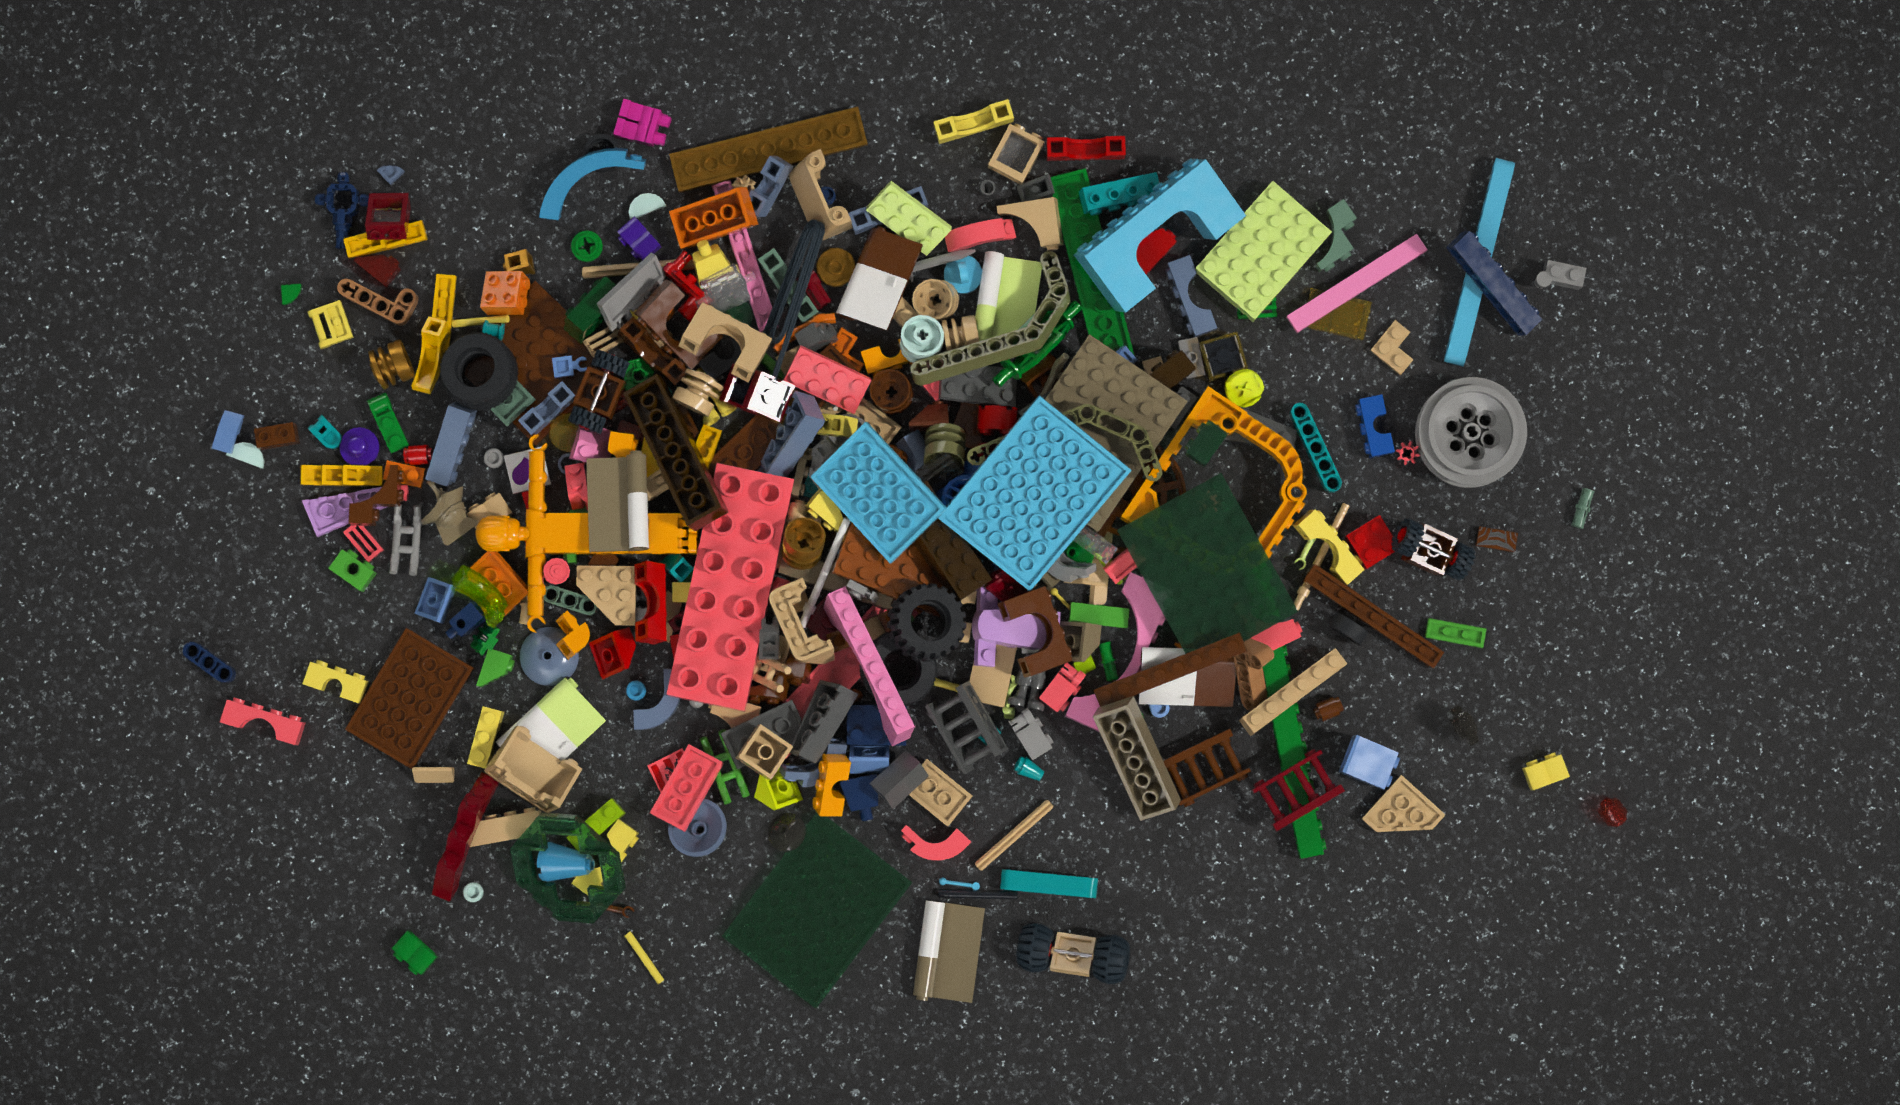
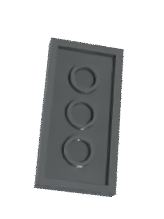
[939,361,1017,409]
[720,700,802,769]

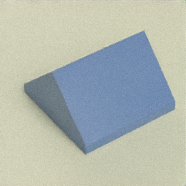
[414,577,457,624]
[849,745,889,774]

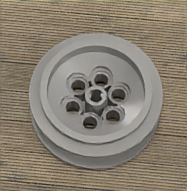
[1415,377,1527,488]

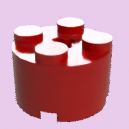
[978,405,1018,436]

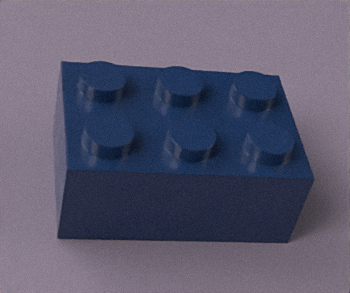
[847,705,907,746]

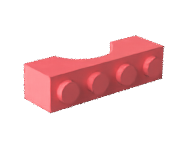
[220,697,305,745]

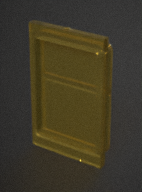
[1307,288,1372,340]

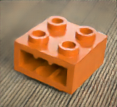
[480,271,530,315]

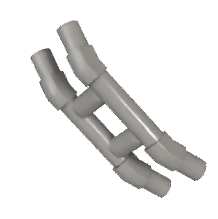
[389,504,422,576]

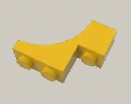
[411,316,449,394]

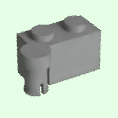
[1534,260,1587,290]
[1008,708,1054,760]

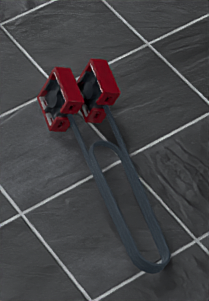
[719,219,825,422]

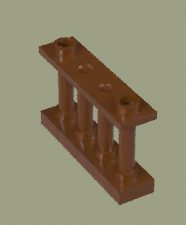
[1163,729,1251,807]

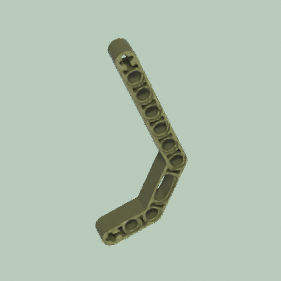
[910,251,1071,386]
[967,404,1162,481]

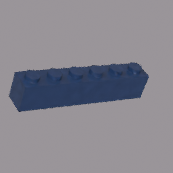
[1446,231,1542,336]

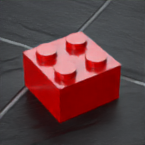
[1344,515,1395,570]

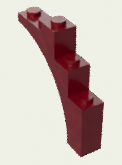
[432,772,499,902]

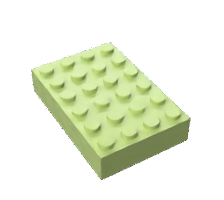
[1195,181,1332,322]

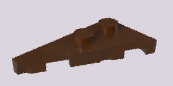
[953,402,982,449]

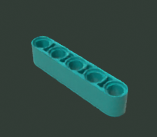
[1290,403,1342,493]
[1000,869,1098,898]

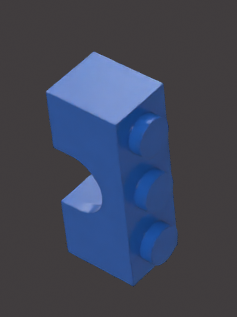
[1355,394,1395,458]

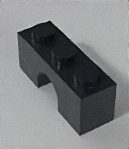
[698,338,741,383]

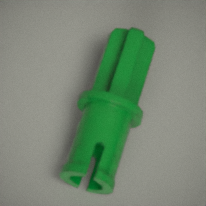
[1099,642,1118,682]

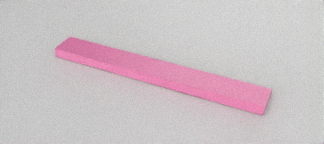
[712,180,779,333]
[1286,234,1428,333]

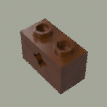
[254,422,300,450]

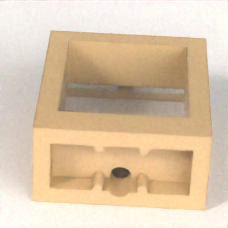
[988,123,1044,185]

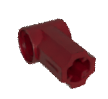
[796,270,831,310]

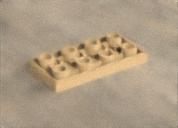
[970,645,1017,708]

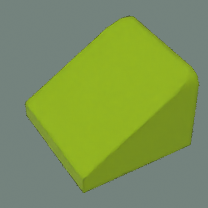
[1073,655,1096,674]

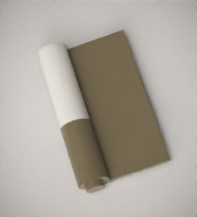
[586,450,649,552]
[913,900,985,1003]

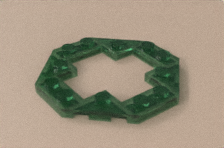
[510,812,626,924]

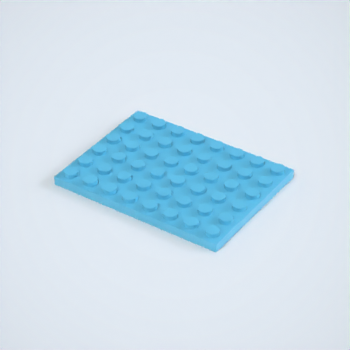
[938,395,1132,591]

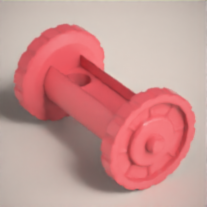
[543,558,570,585]

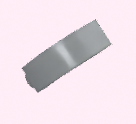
[1047,552,1097,582]

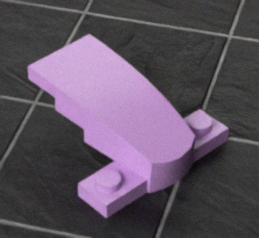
[972,587,1060,667]

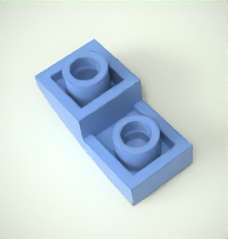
[212,410,244,454]

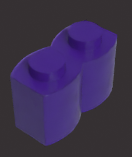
[617,216,662,261]

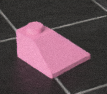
[569,427,614,464]

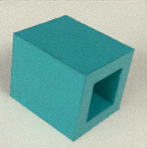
[660,554,694,583]

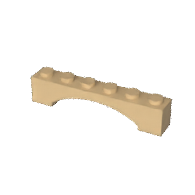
[1239,648,1347,736]

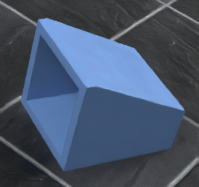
[1339,735,1400,790]

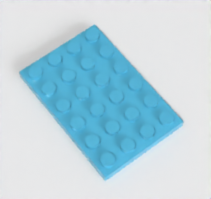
[811,422,947,563]

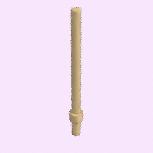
[1291,503,1350,611]

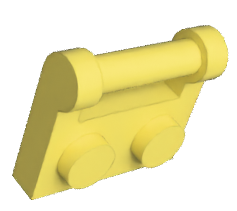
[308,300,354,349]

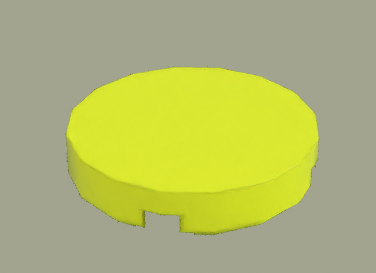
[1224,369,1264,407]

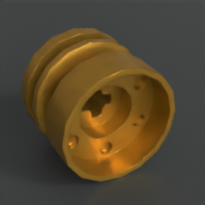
[368,339,415,389]
[781,517,826,570]

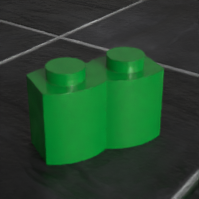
[392,930,439,975]

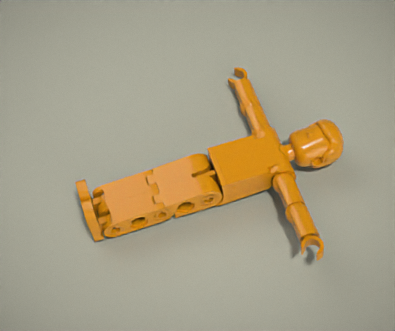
[475,434,700,633]

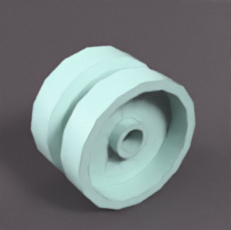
[900,315,944,363]

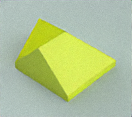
[754,763,803,810]

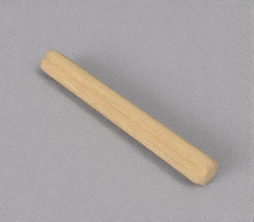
[975,800,1053,870]

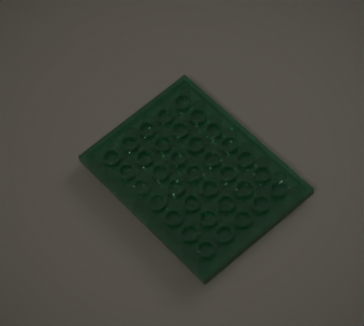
[1117,473,1298,654]
[722,813,912,1008]

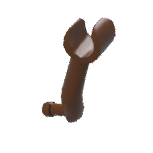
[590,902,635,918]

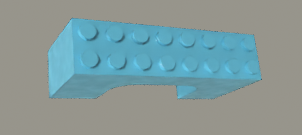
[1074,158,1246,313]

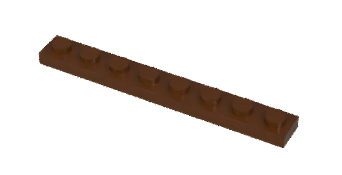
[1303,564,1444,669]
[1093,632,1247,707]

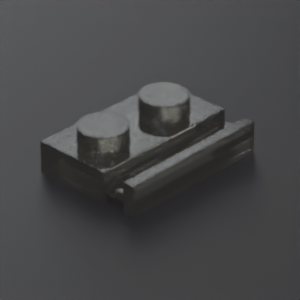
[916,452,964,492]

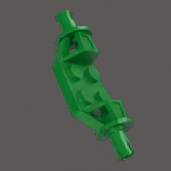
[992,300,1082,388]

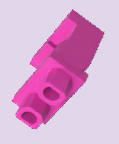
[613,98,672,147]

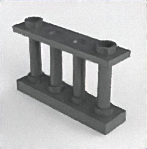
[925,681,1008,775]

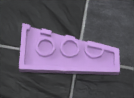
[302,487,386,537]

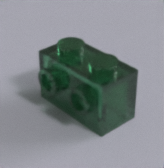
[1184,420,1228,468]

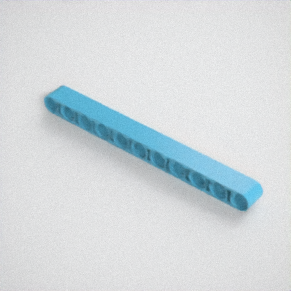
[1444,158,1515,367]

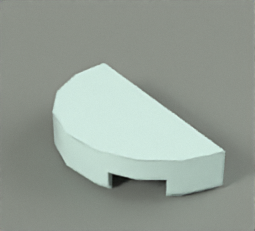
[629,193,666,220]
[226,442,265,469]

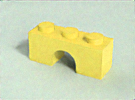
[303,660,369,703]
[467,706,504,768]

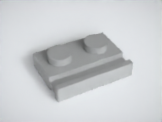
[847,579,879,604]

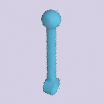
[939,877,980,890]

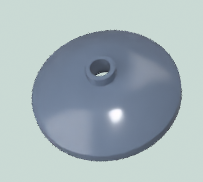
[520,627,579,686]
[668,799,727,857]

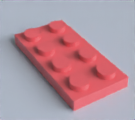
[783,345,872,414]
[650,744,724,832]

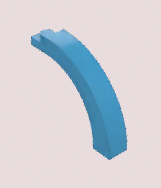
[539,148,646,220]

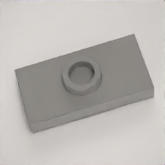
[1178,337,1205,380]

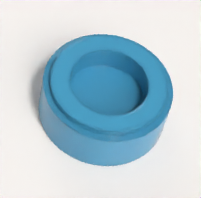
[626,681,646,700]

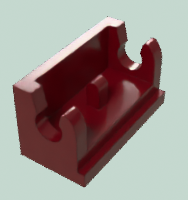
[986,569,1032,602]

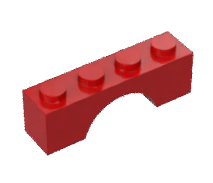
[1046,136,1126,161]
[634,561,667,644]

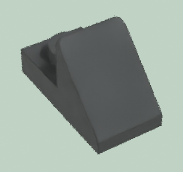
[1017,174,1055,202]

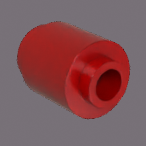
[403,444,433,465]

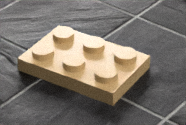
[909,759,972,826]

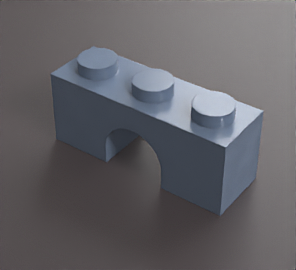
[749,156,794,217]
[518,381,575,436]

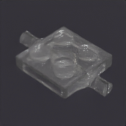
[695,263,756,313]

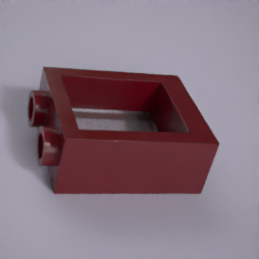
[365,193,411,240]

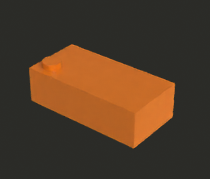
[669,187,759,249]

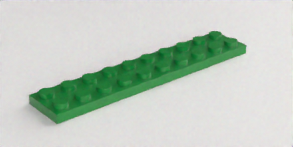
[1051,168,1135,356]

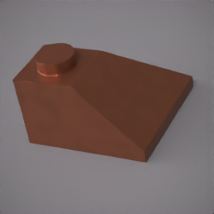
[909,401,949,432]

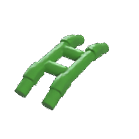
[700,729,750,805]

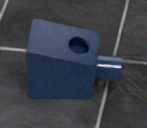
[446,600,492,640]
[840,774,879,821]

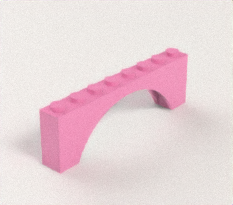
[1065,572,1175,732]
[823,586,915,746]

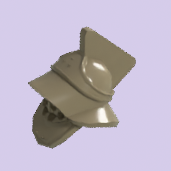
[420,480,478,546]

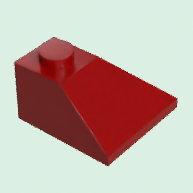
[589,627,636,680]

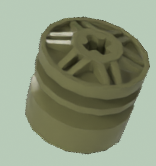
[923,423,966,473]

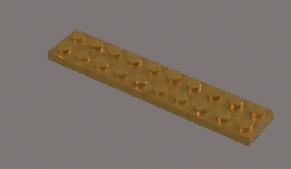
[669,107,868,193]

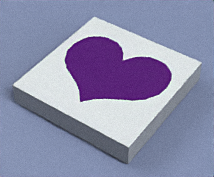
[504,447,552,494]

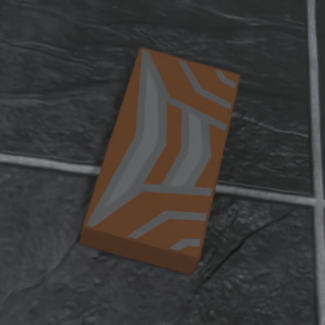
[1475,526,1518,553]

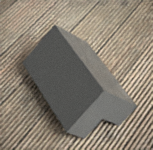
[870,750,929,809]

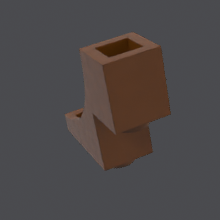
[349,465,405,526]
[748,653,813,706]

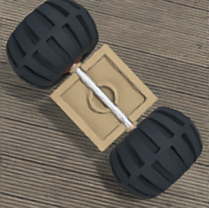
[1016,923,1130,984]

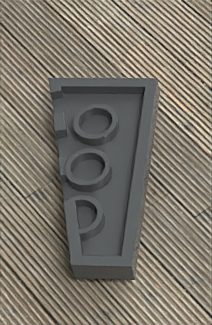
[1216,407,1297,448]

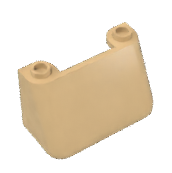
[789,149,852,240]
[769,578,835,664]
[484,725,582,813]

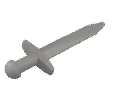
[909,249,976,282]

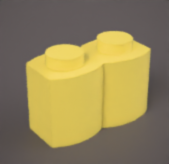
[1522,752,1570,790]

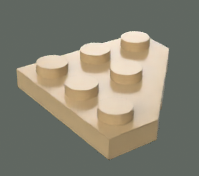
[576,566,636,626]
[1361,775,1445,832]

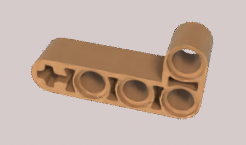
[337,279,419,326]
[1234,638,1274,711]

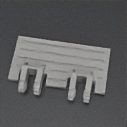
[597,253,666,331]

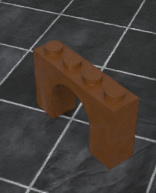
[634,280,724,370]
[997,586,1072,678]

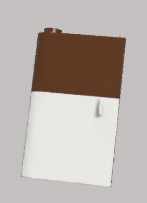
[836,226,923,331]
[1139,647,1236,707]

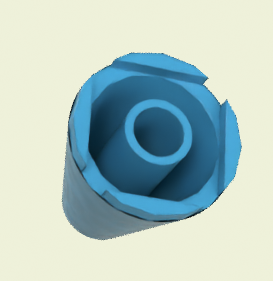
[537,842,595,882]

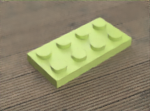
[866,181,952,256]

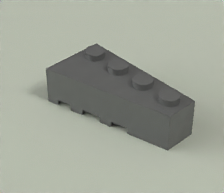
[789,680,858,764]

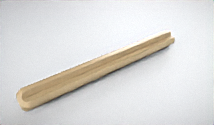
[582,259,695,279]

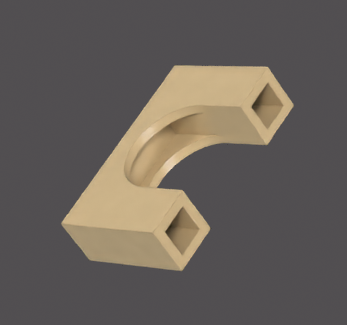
[679,302,772,383]

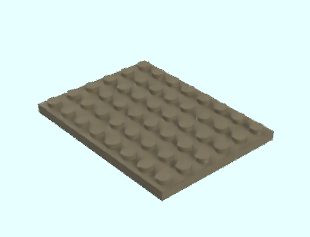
[1045,334,1188,532]

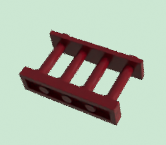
[1251,749,1345,831]

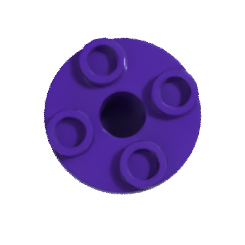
[340,427,379,466]

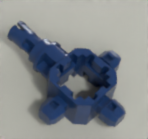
[315,172,369,249]

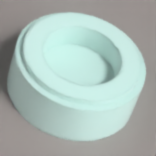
[463,882,484,902]

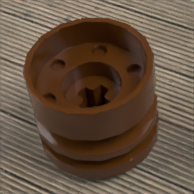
[869,369,913,415]

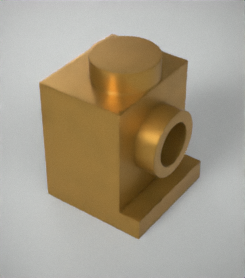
[503,249,535,275]

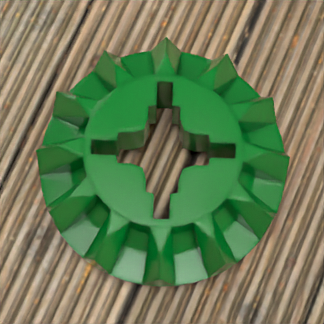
[571,231,603,262]

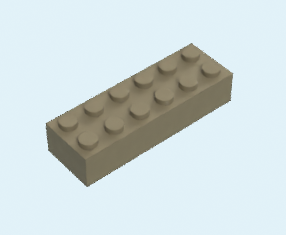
[1093,696,1181,821]

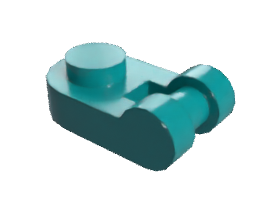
[308,415,342,449]

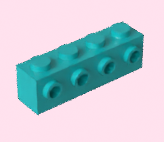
[1079,172,1159,216]

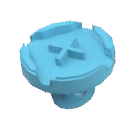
[944,256,982,294]

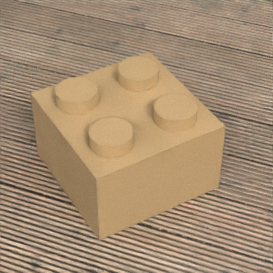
[735,724,793,780]

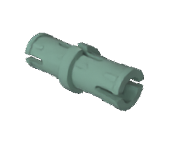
[1571,488,1595,529]

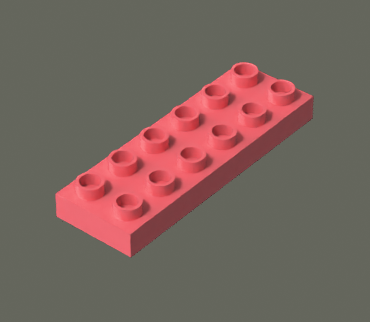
[667,463,794,712]

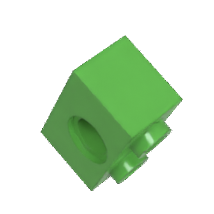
[328,549,377,592]

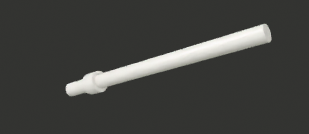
[800,517,851,628]

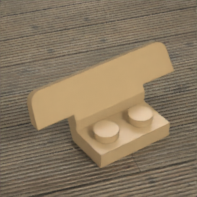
[1064,531,1113,605]

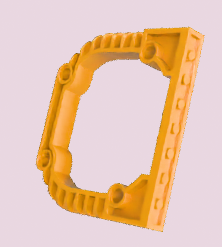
[1120,386,1307,575]

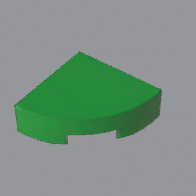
[281,284,302,305]

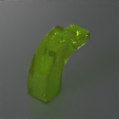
[452,565,508,628]

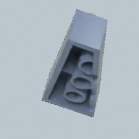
[761,391,825,478]
[425,401,477,487]

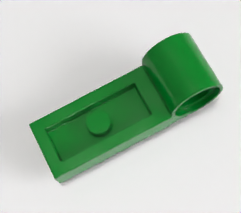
[367,392,409,453]

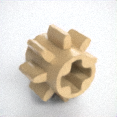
[731,175,756,192]

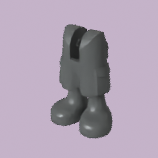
[1008,653,1046,711]

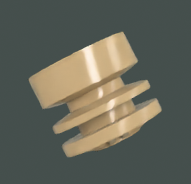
[912,279,959,320]
[941,315,979,356]
[672,368,723,417]

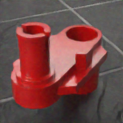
[662,250,712,322]

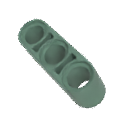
[544,585,599,616]

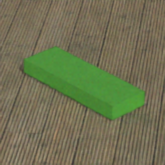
[1068,602,1129,628]
[1424,618,1486,648]

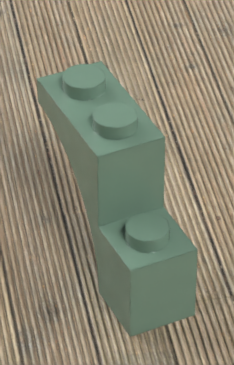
[1315,199,1357,273]

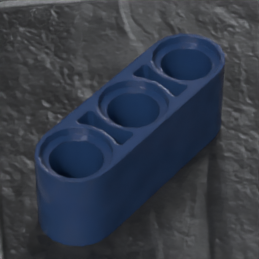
[183,642,236,683]

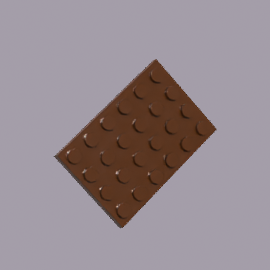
[345,628,474,769]

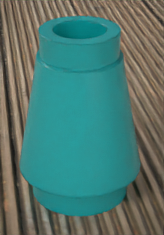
[1014,756,1044,781]

